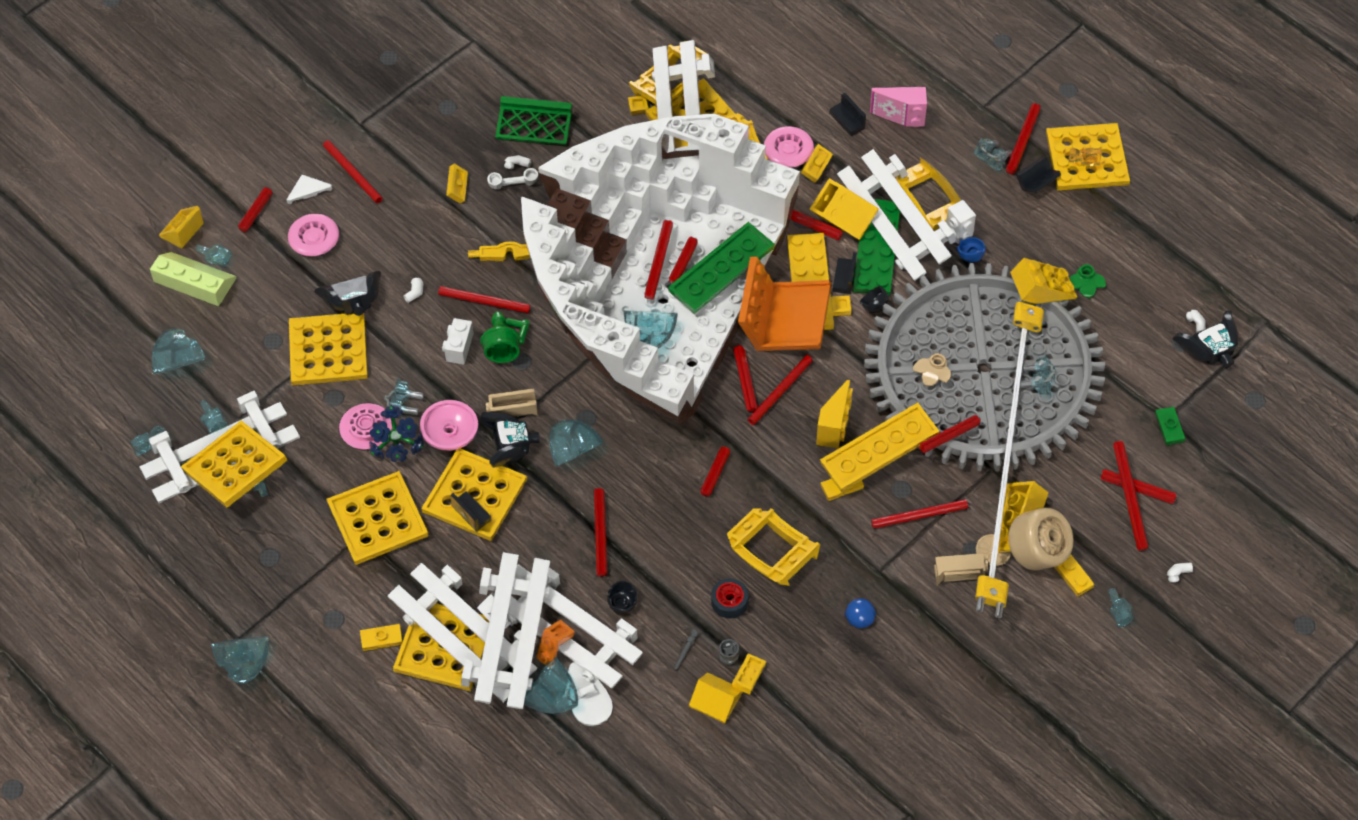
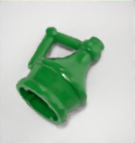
[480,312,530,363]

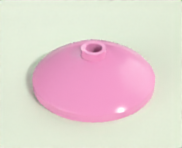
[420,400,478,450]

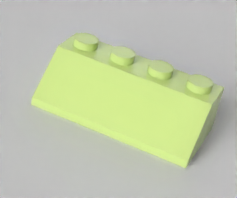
[150,252,236,306]

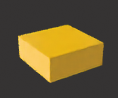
[628,96,648,116]
[831,296,851,316]

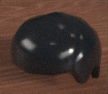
[860,286,889,313]
[607,581,638,614]

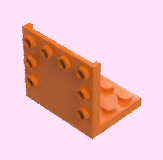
[738,257,832,351]

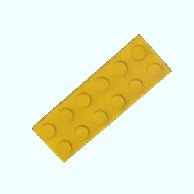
[787,233,834,330]
[820,402,940,492]

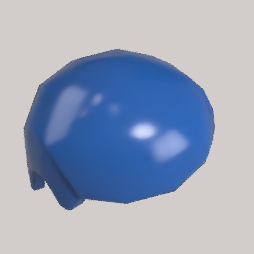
[957,237,986,263]
[844,598,876,629]

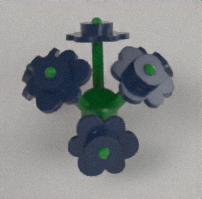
[369,406,424,462]

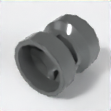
[719,639,739,666]

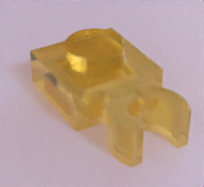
[1069,148,1102,166]

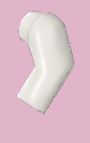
[504,155,532,169]
[403,278,424,303]
[1186,310,1206,333]
[1167,562,1193,582]

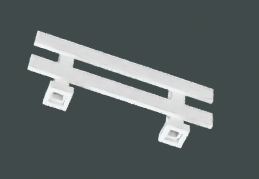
[652,40,715,153]
[837,149,957,281]
[139,391,300,503]
[461,552,550,710]
[388,563,537,703]
[491,564,643,689]

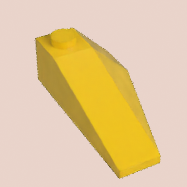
[998,481,1049,553]

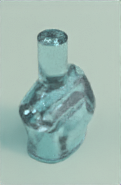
[196,244,232,267]
[200,400,227,434]
[1108,588,1134,627]

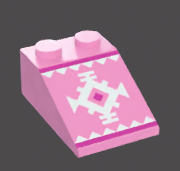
[870,87,927,127]

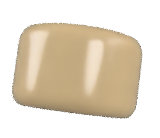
[1008,508,1073,570]

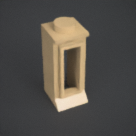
[486,389,538,416]
[934,553,988,585]

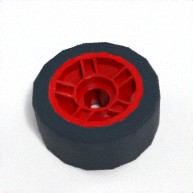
[711,578,749,618]

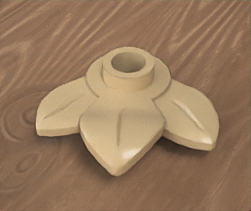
[913,353,951,386]

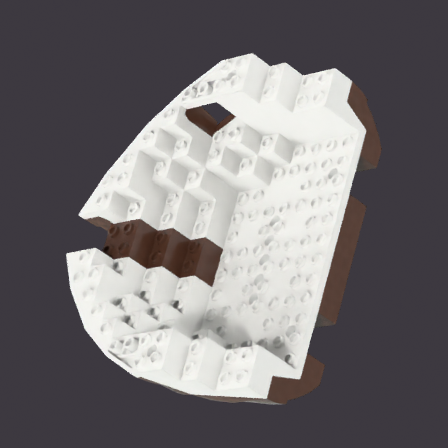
[521,114,800,424]

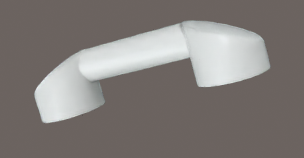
[487,168,538,190]

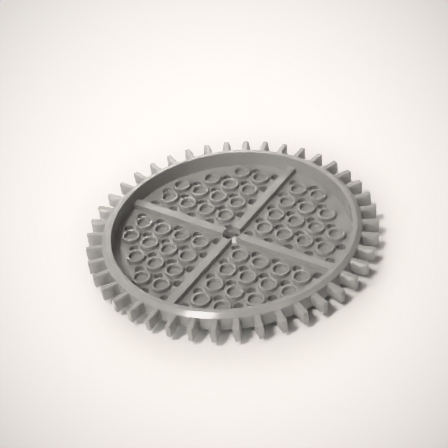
[864,263,1105,471]

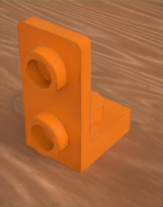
[536,620,575,669]

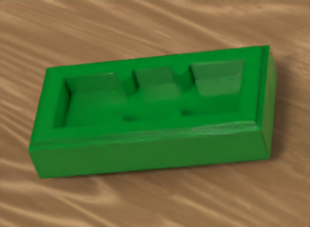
[1155,407,1185,445]

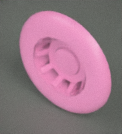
[764,126,814,167]
[288,214,339,256]
[339,403,392,450]

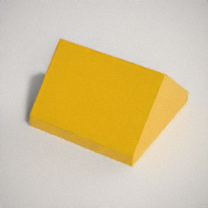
[159,206,204,249]
[689,672,743,724]

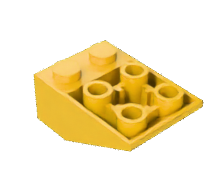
[810,178,879,240]
[1010,258,1077,304]
[816,380,853,449]

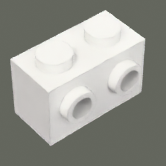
[946,200,976,244]
[442,318,474,364]

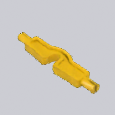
[468,242,531,261]

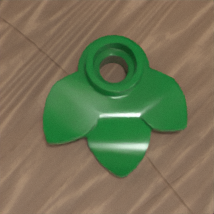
[1069,264,1106,298]

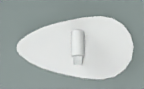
[567,662,613,726]

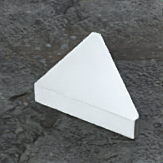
[287,175,333,204]

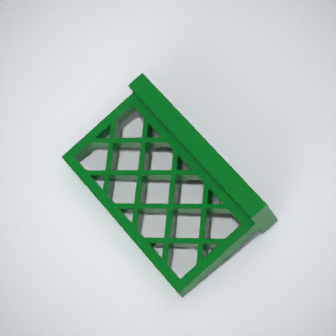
[495,96,573,147]

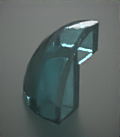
[624,310,678,349]
[152,328,206,375]
[549,419,604,467]
[211,636,269,684]
[524,658,578,714]

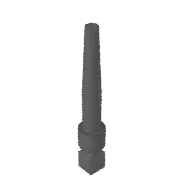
[674,629,699,671]

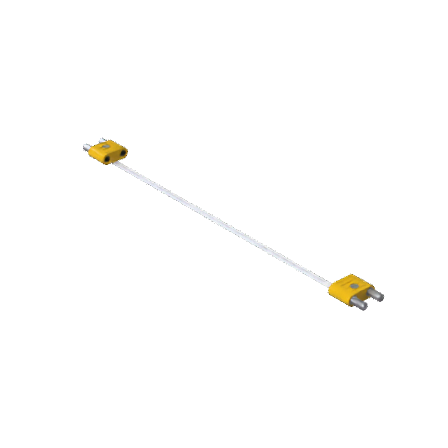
[975,295,1044,618]

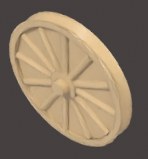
[976,534,1011,566]

